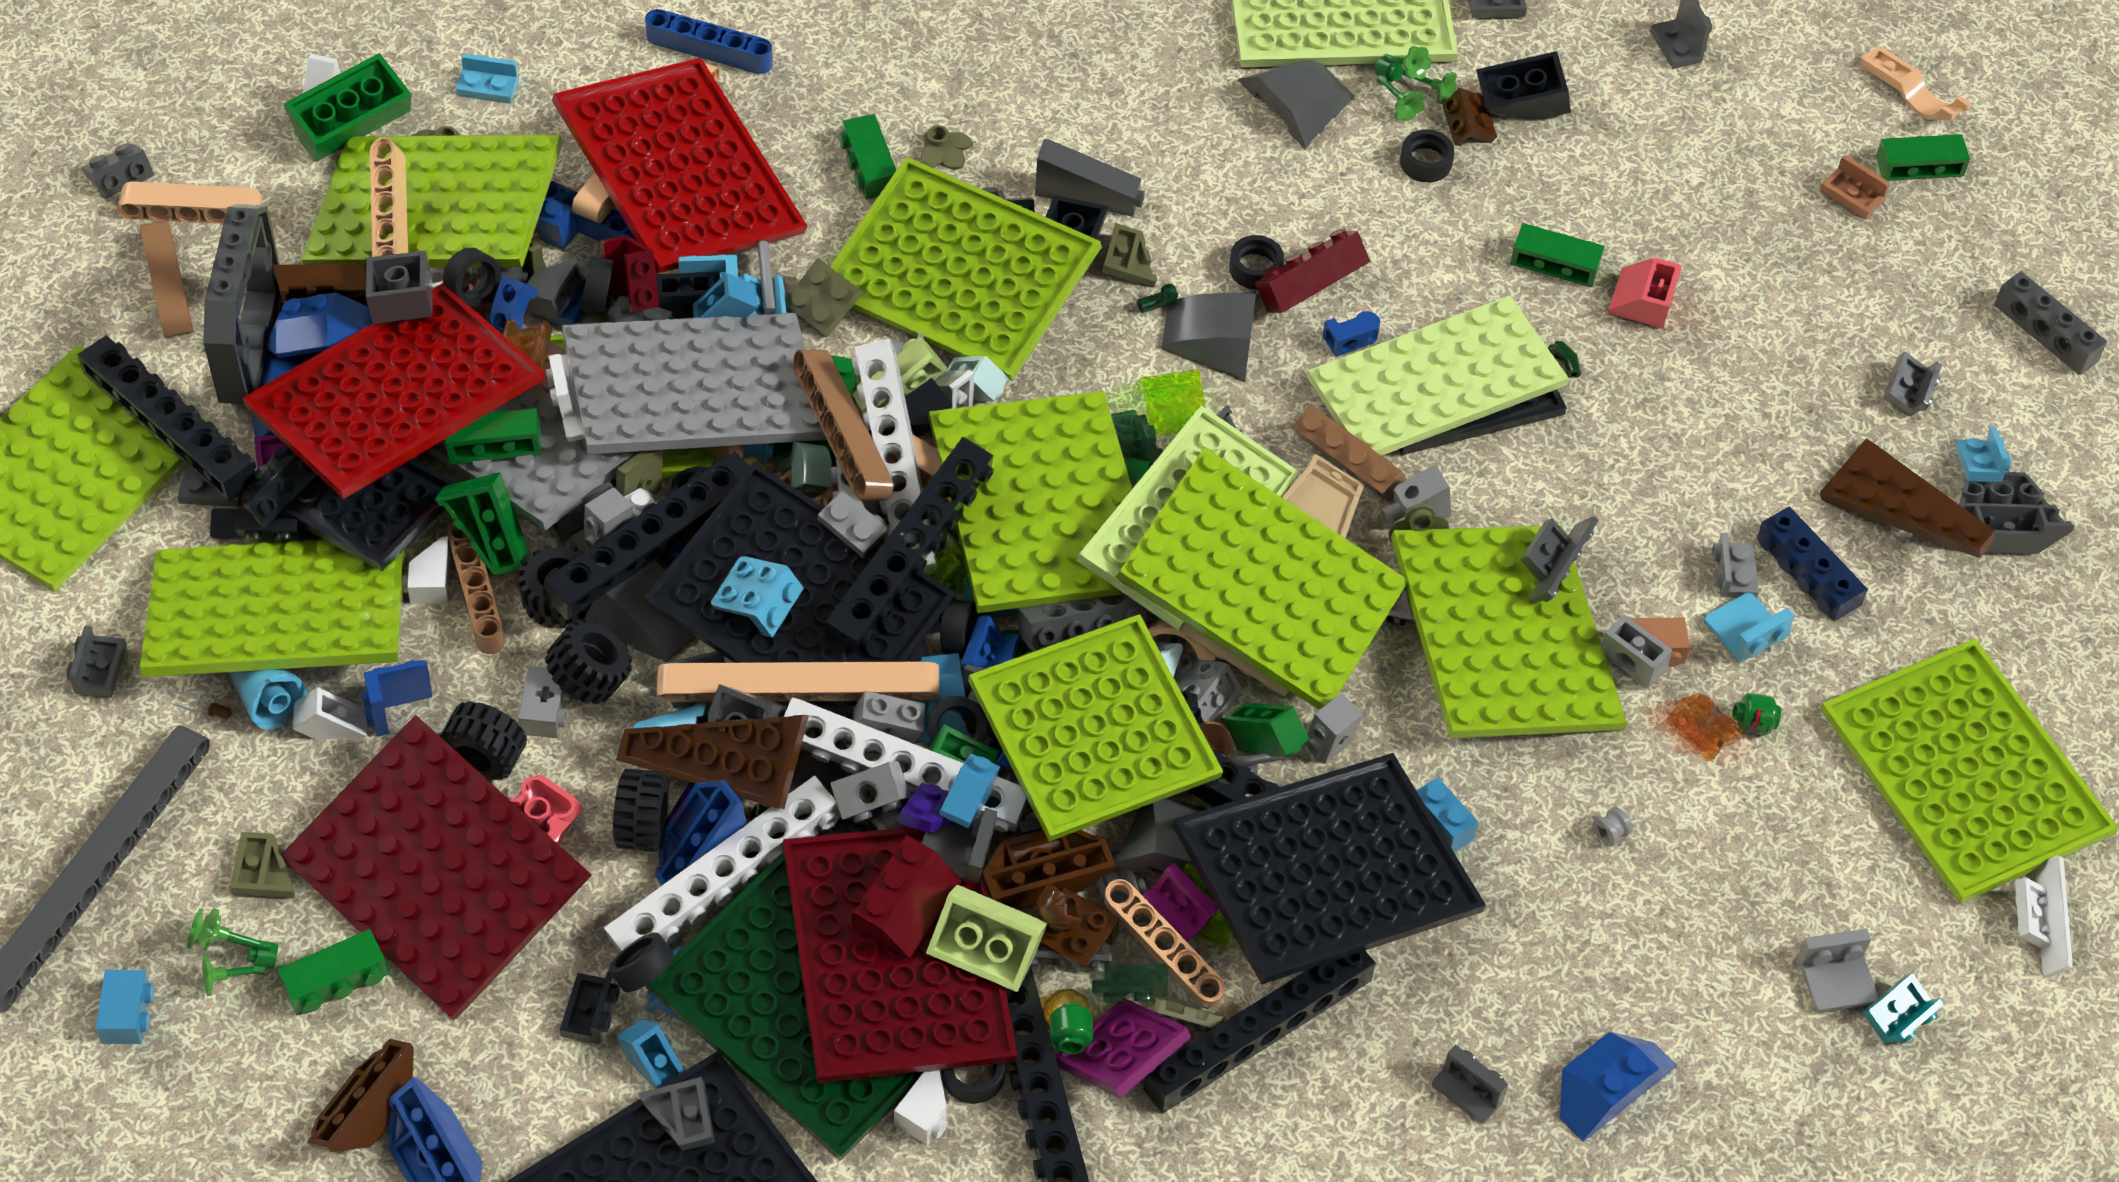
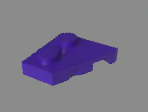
[898,783,956,833]

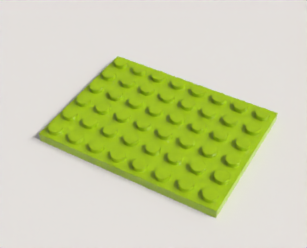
[301,134,563,267]
[830,156,1102,381]
[0,344,215,592]
[928,391,1132,613]
[1116,447,1408,710]
[1391,525,1627,738]
[140,539,405,677]
[1820,638,2119,904]

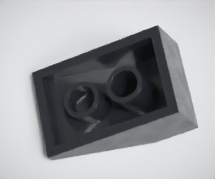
[1476,51,1571,119]
[869,378,953,439]

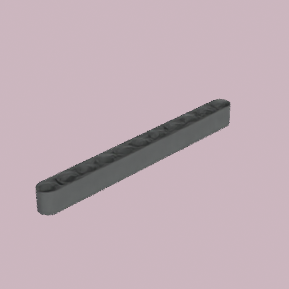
[0,725,210,1012]

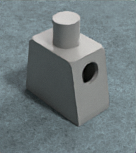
[1381,465,1451,525]

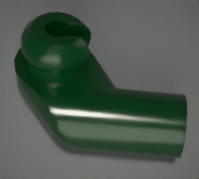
[1137,284,1178,313]
[1548,341,1581,378]

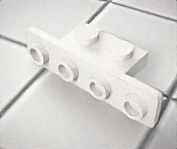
[545,354,584,442]
[2015,855,2073,978]

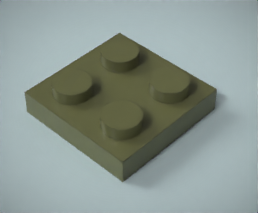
[785,258,863,337]

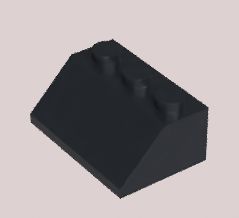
[1045,195,1109,239]

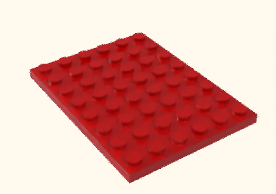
[552,57,807,274]
[243,283,546,499]

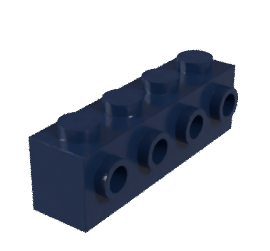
[1757,506,1868,621]

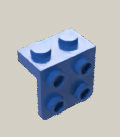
[361,660,433,737]

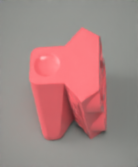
[509,774,584,845]

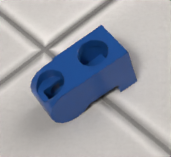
[489,276,538,336]
[1322,311,1380,357]

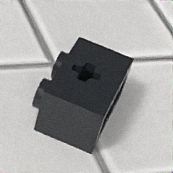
[656,272,715,318]

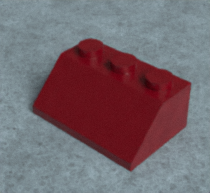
[853,835,962,960]

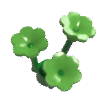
[1374,46,1457,121]
[187,908,278,997]

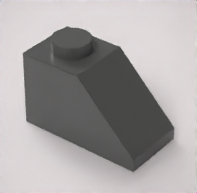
[526,258,585,320]

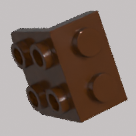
[1040,887,1120,968]

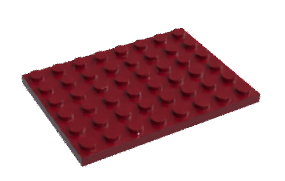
[281,715,592,1020]
[783,827,1017,1083]

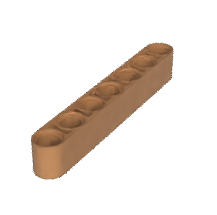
[793,350,893,500]

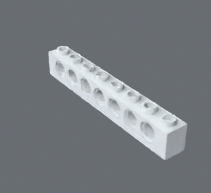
[852,338,940,574]
[784,697,1028,832]
[604,776,841,953]

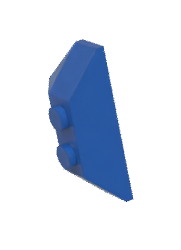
[265,293,373,358]
[655,780,747,885]
[1560,1032,1677,1142]
[388,1077,483,1182]

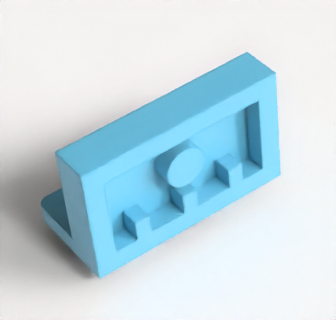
[456,54,519,103]
[1956,427,2011,482]

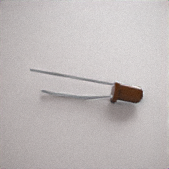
[161,686,232,719]

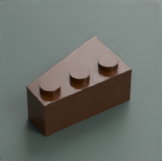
[273,264,368,307]

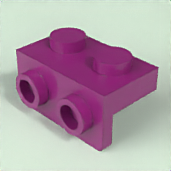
[1142,863,1219,942]

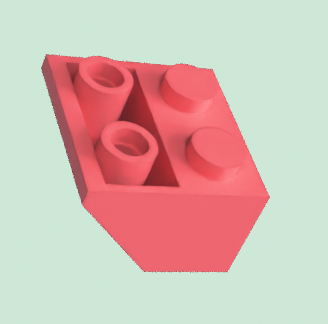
[1608,258,1682,329]

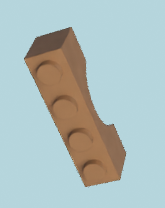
[1292,404,1407,503]

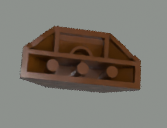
[982,830,1116,908]
[307,1039,414,1152]

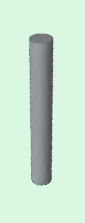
[757,241,776,315]

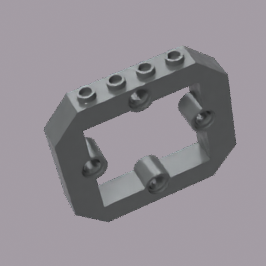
[204,204,280,404]

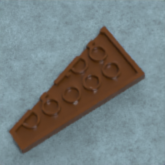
[1820,438,1995,558]
[616,715,809,809]

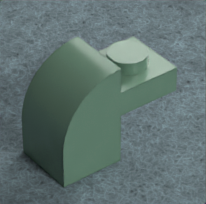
[780,442,832,492]

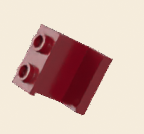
[599,235,659,312]

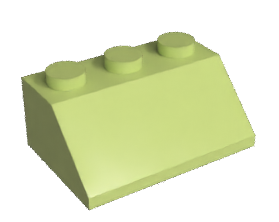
[852,337,948,413]
[926,885,1048,992]

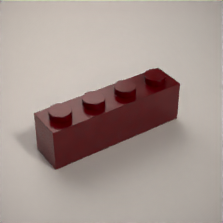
[1255,228,1371,313]

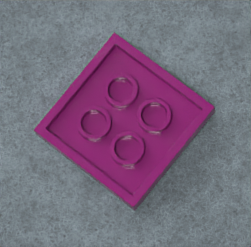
[1055,998,1191,1099]

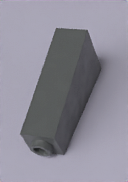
[1035,138,1145,217]

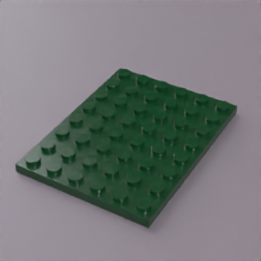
[646,853,924,1161]

